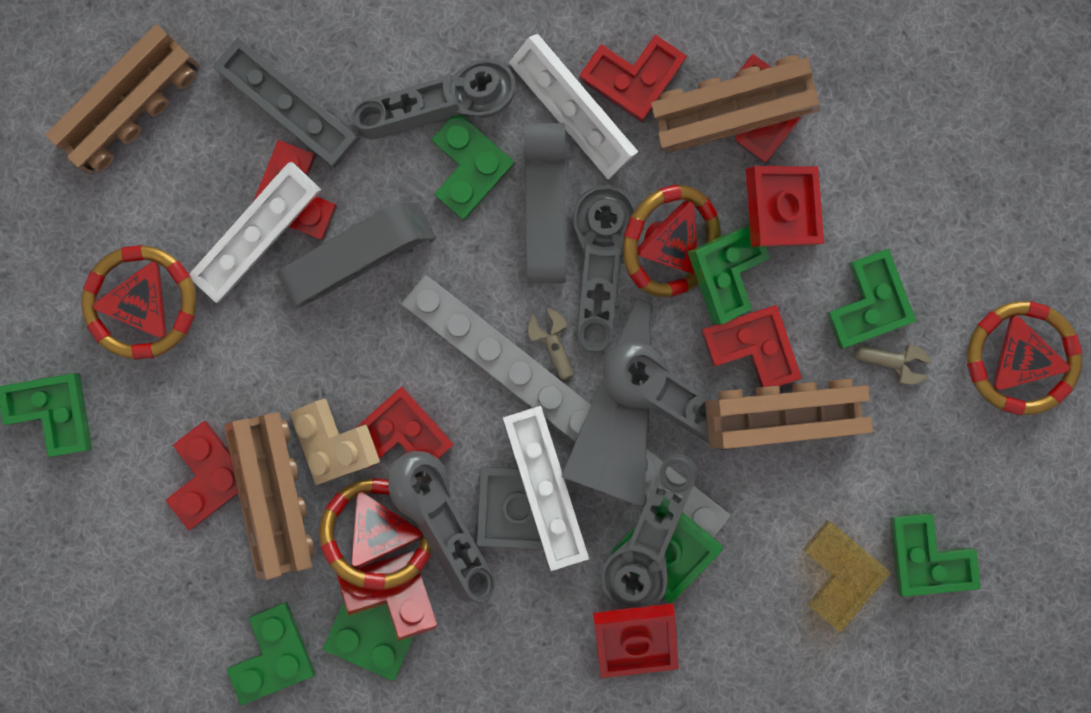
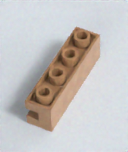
[45,23,200,174]
[651,55,820,153]
[705,379,873,449]
[224,412,315,580]

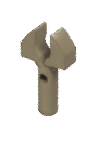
[528,308,574,380]
[855,345,932,385]

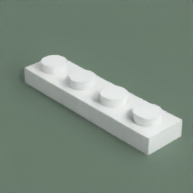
[509,34,638,180]
[189,162,321,303]
[503,406,589,571]

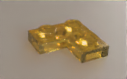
[802,520,891,633]

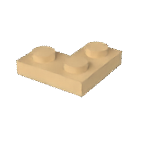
[289,398,380,485]

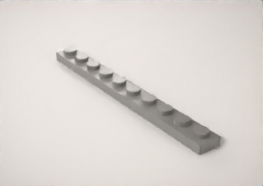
[402,274,731,538]

